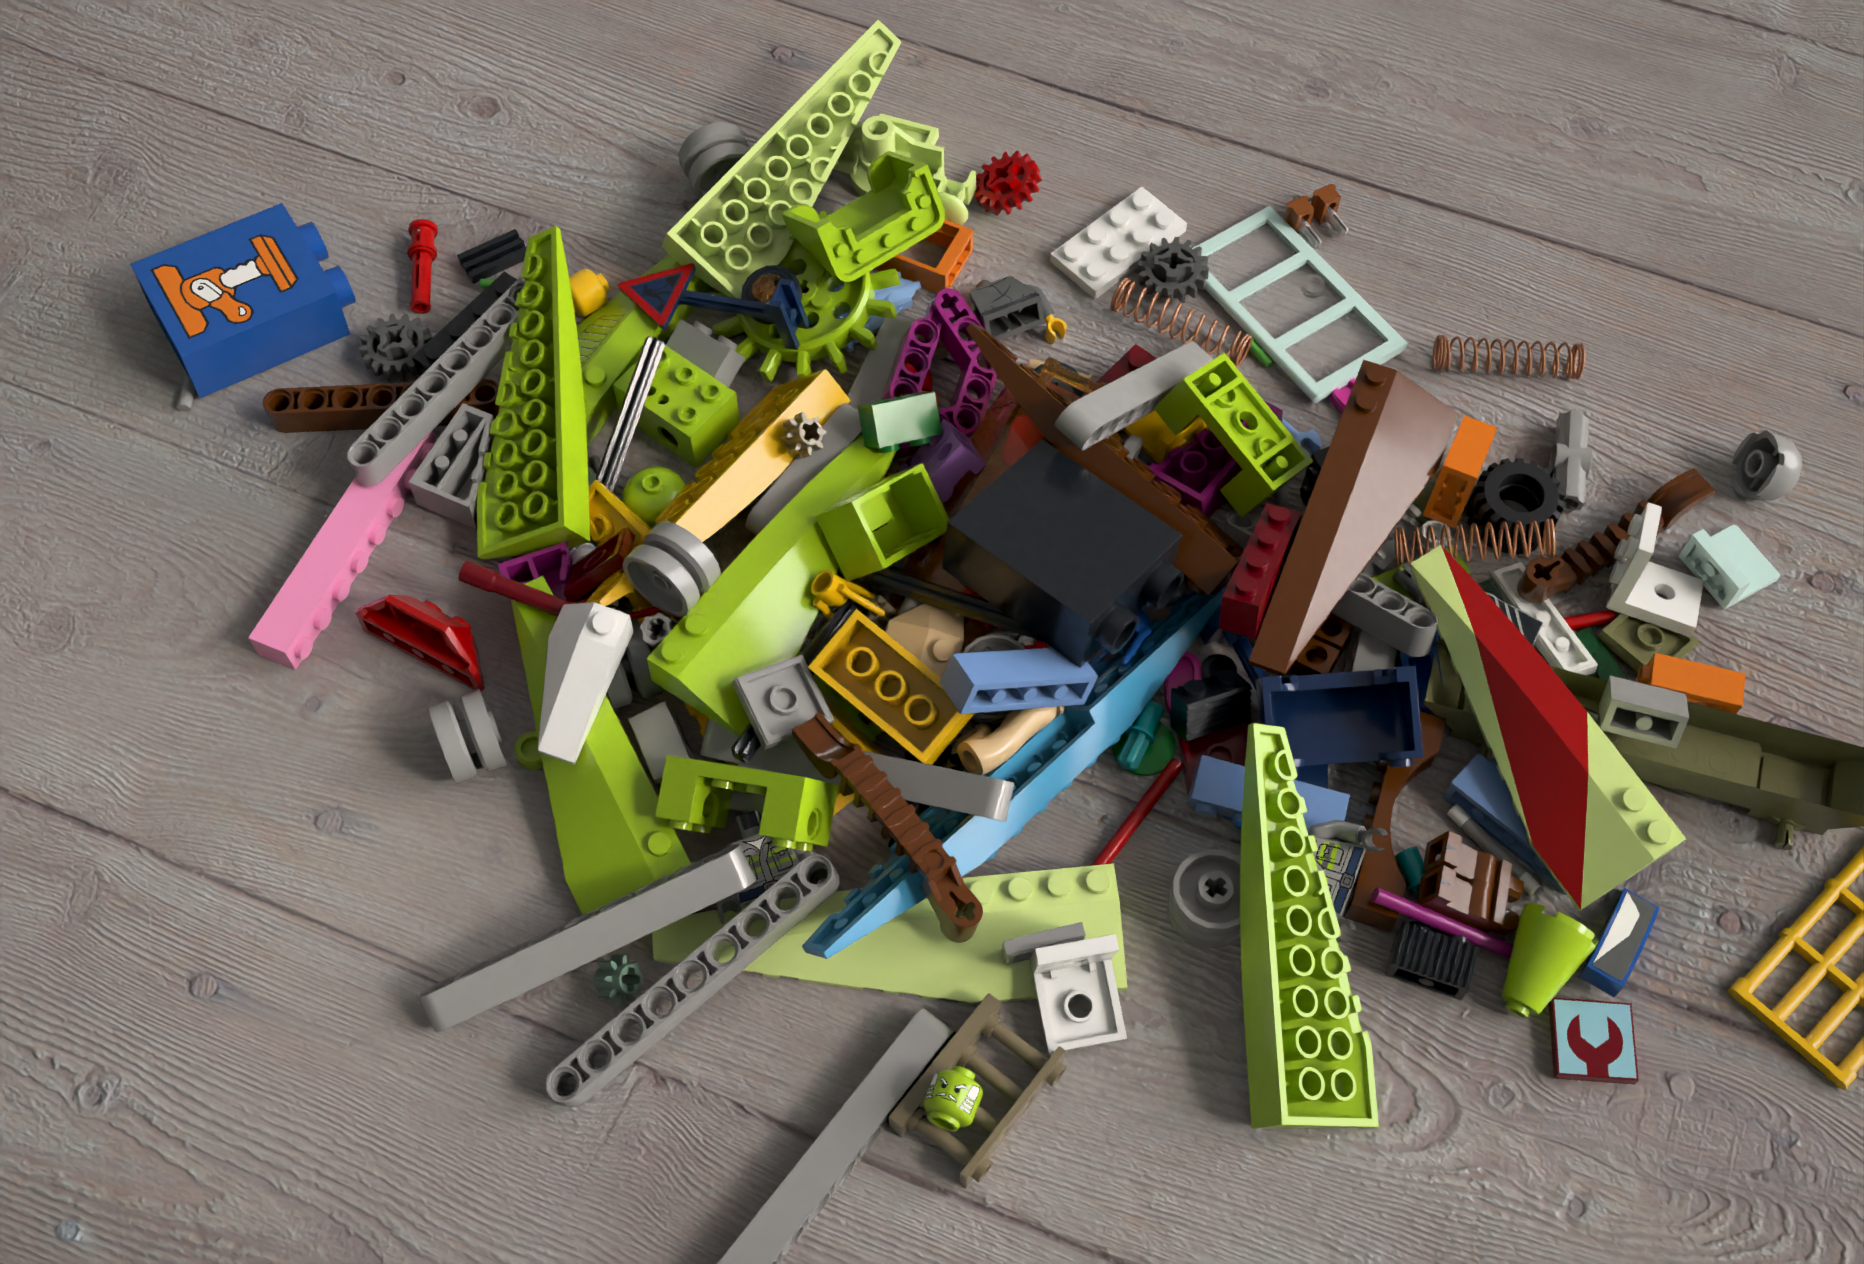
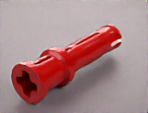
[407,219,438,314]

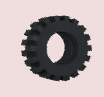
[1467,458,1565,554]

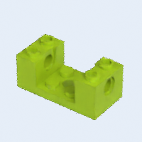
[1153,352,1313,518]
[655,755,838,852]

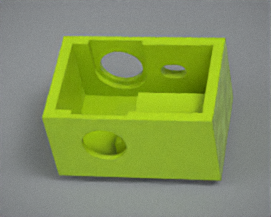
[613,345,740,468]
[815,463,949,582]

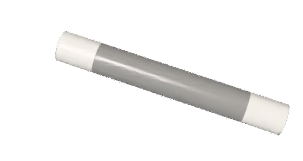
[1447,804,1541,896]

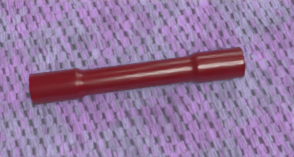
[459,560,578,617]

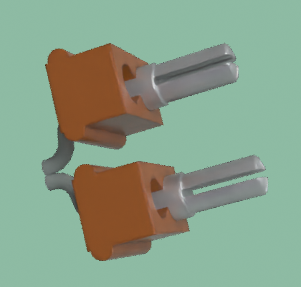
[1283,184,1349,248]

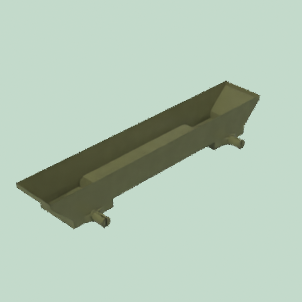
[1424,637,1864,850]

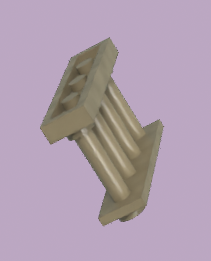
[889,993,1066,1188]

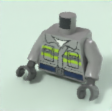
[718,810,828,924]
[1308,819,1388,943]

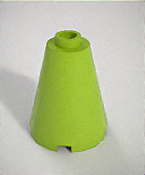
[1501,903,1599,1019]

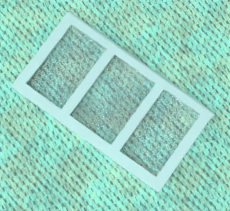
[1192,206,1408,403]

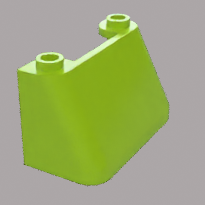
[781,151,945,282]

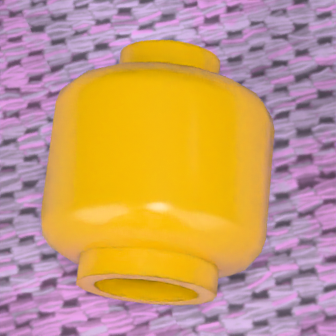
[569,268,610,318]

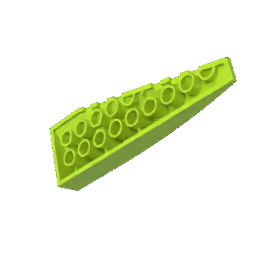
[477,226,590,559]
[647,434,897,737]

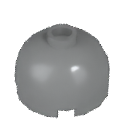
[1731,430,1802,501]

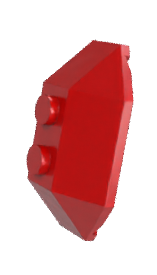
[355,594,485,692]

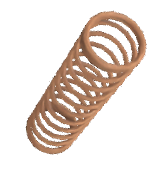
[1110,278,1252,368]
[1432,335,1585,380]
[1394,518,1555,565]

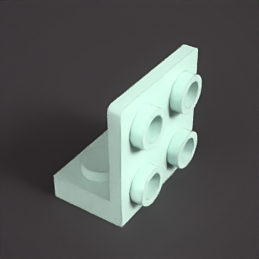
[1678,525,1780,610]

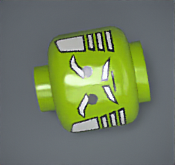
[923,1066,983,1132]

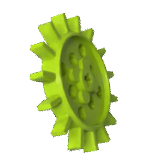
[711,211,901,383]

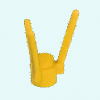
[811,570,885,620]

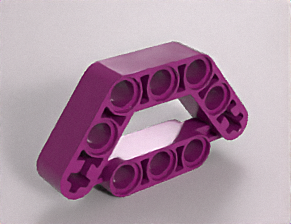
[881,288,998,459]

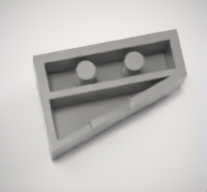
[408,403,494,530]

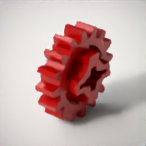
[974,151,1042,216]

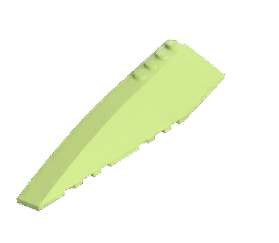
[652,863,1128,1005]

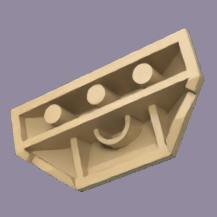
[885,603,964,741]

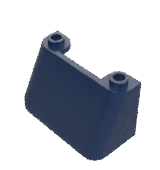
[1256,666,1424,774]

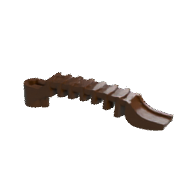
[1517,468,1716,604]
[792,712,983,943]

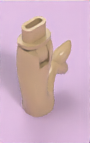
[952,706,1064,776]

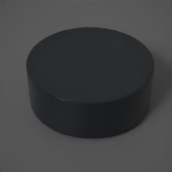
[1201,654,1237,680]

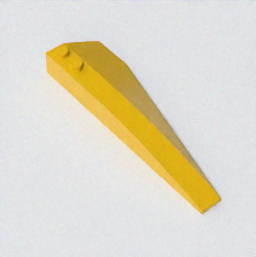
[586,369,851,606]

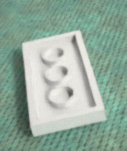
[1050,187,1187,299]

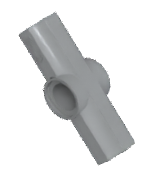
[1549,410,1592,513]

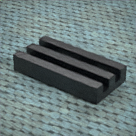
[457,229,527,284]

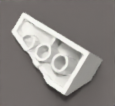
[538,602,634,765]

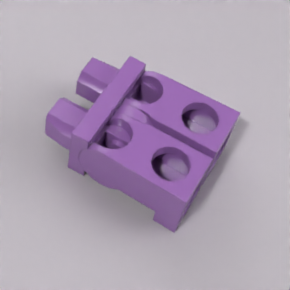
[898,419,986,507]

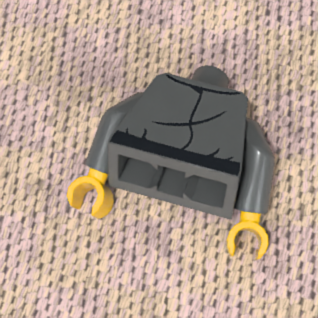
[967,276,1067,365]

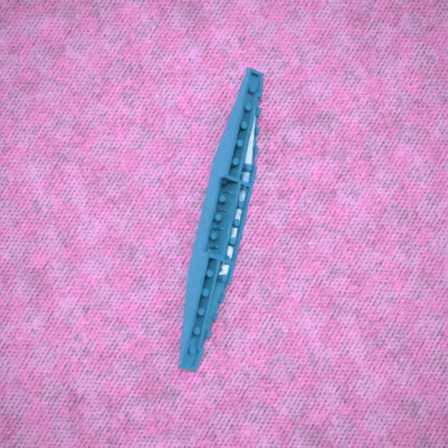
[802,586,1227,959]

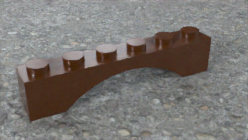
[1345,711,1446,932]

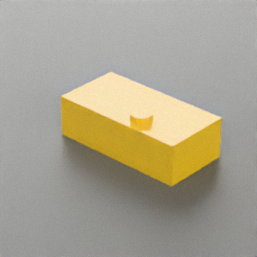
[808,609,975,765]

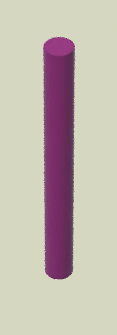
[1371,887,1513,959]

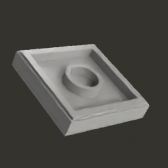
[732,655,834,750]
[1001,922,1086,965]

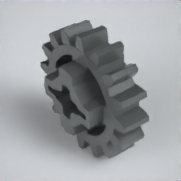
[1138,237,1209,304]
[359,313,433,381]

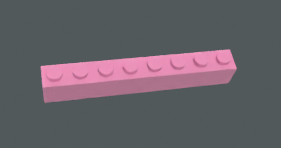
[248,431,436,670]

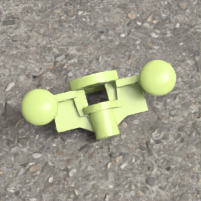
[833,113,976,225]

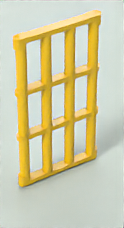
[1728,846,1864,1090]

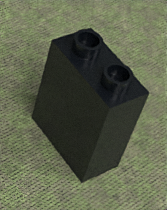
[942,439,1184,668]

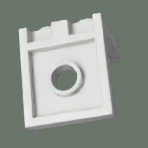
[1606,502,1704,637]
[1029,934,1127,1054]

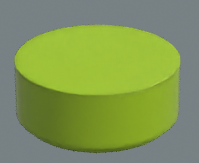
[514,731,543,770]

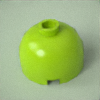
[622,466,686,528]

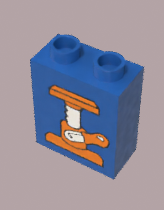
[130,203,356,398]

